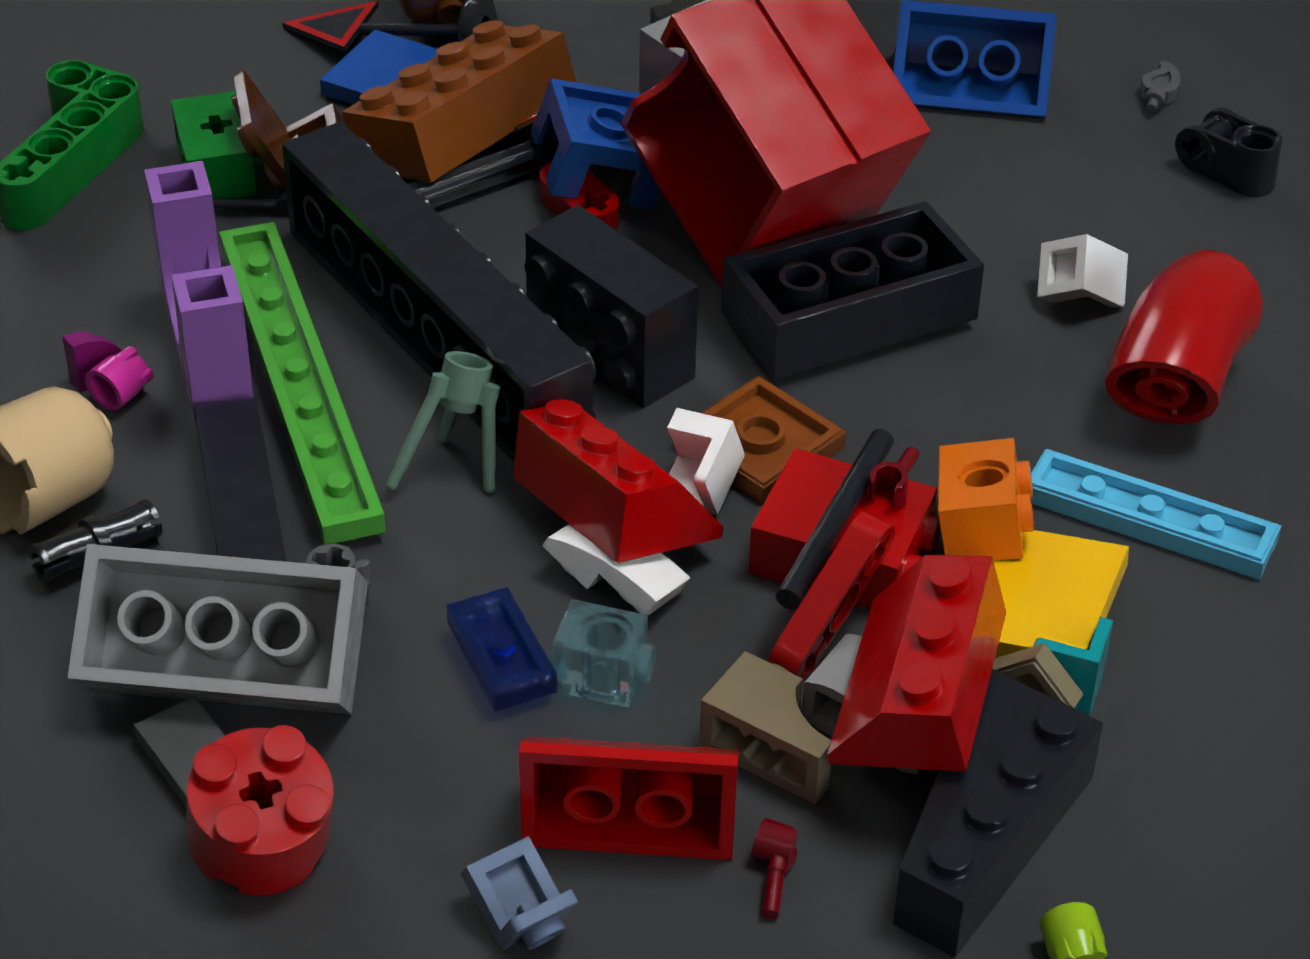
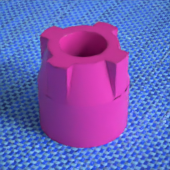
[85,346,153,411]

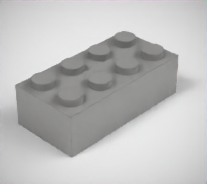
[67,544,368,715]

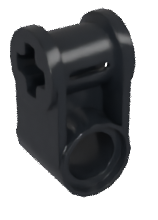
[1175,107,1282,196]

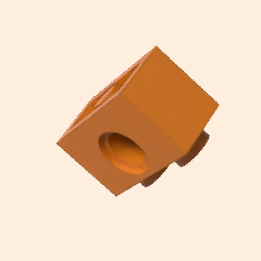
[938,438,1034,561]

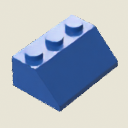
[893,0,1057,119]

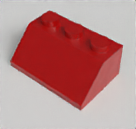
[513,399,723,563]
[827,555,1007,772]
[519,736,739,860]

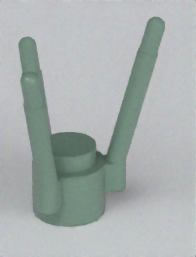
[386,351,500,494]

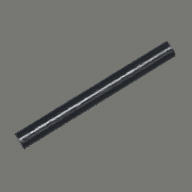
[775,429,894,609]

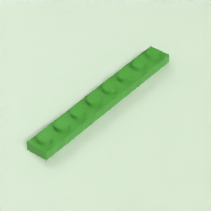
[219,222,386,544]

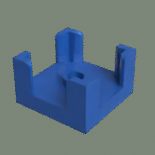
[531,78,661,211]

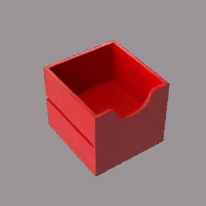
[620,0,931,289]

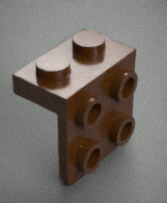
[231,70,344,194]

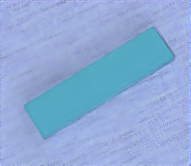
[1031,449,1282,580]

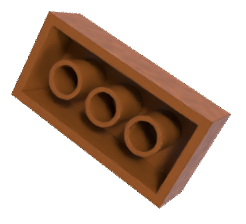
[342,20,576,183]

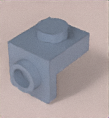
[460,836,579,951]

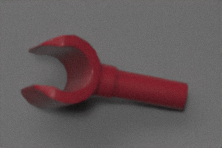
[869,447,920,508]
[752,818,797,919]

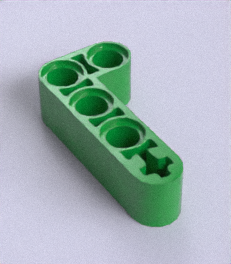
[0,60,144,230]

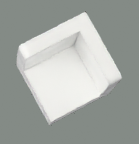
[1037,234,1128,308]
[667,408,745,515]

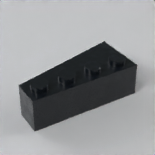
[893,669,1103,958]

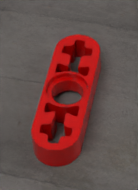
[768,511,895,685]

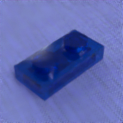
[446,587,557,712]

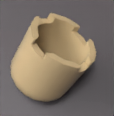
[0,386,114,535]

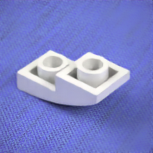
[542,524,691,618]

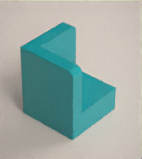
[1033,617,1114,716]

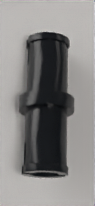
[28,499,163,583]

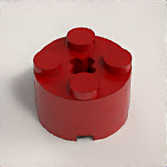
[186,725,333,896]

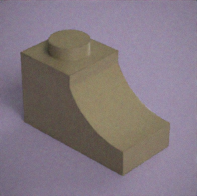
[699,651,832,804]

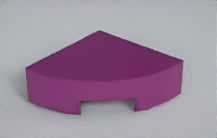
[62,331,122,393]

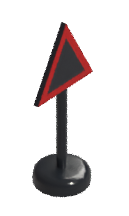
[282,0,497,53]

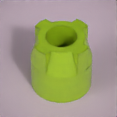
[1039,902,1108,959]

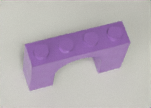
[144,161,253,425]

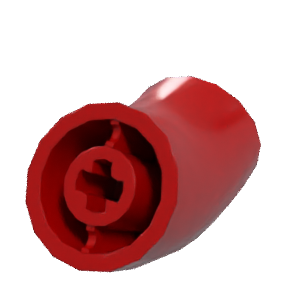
[1105,249,1263,425]

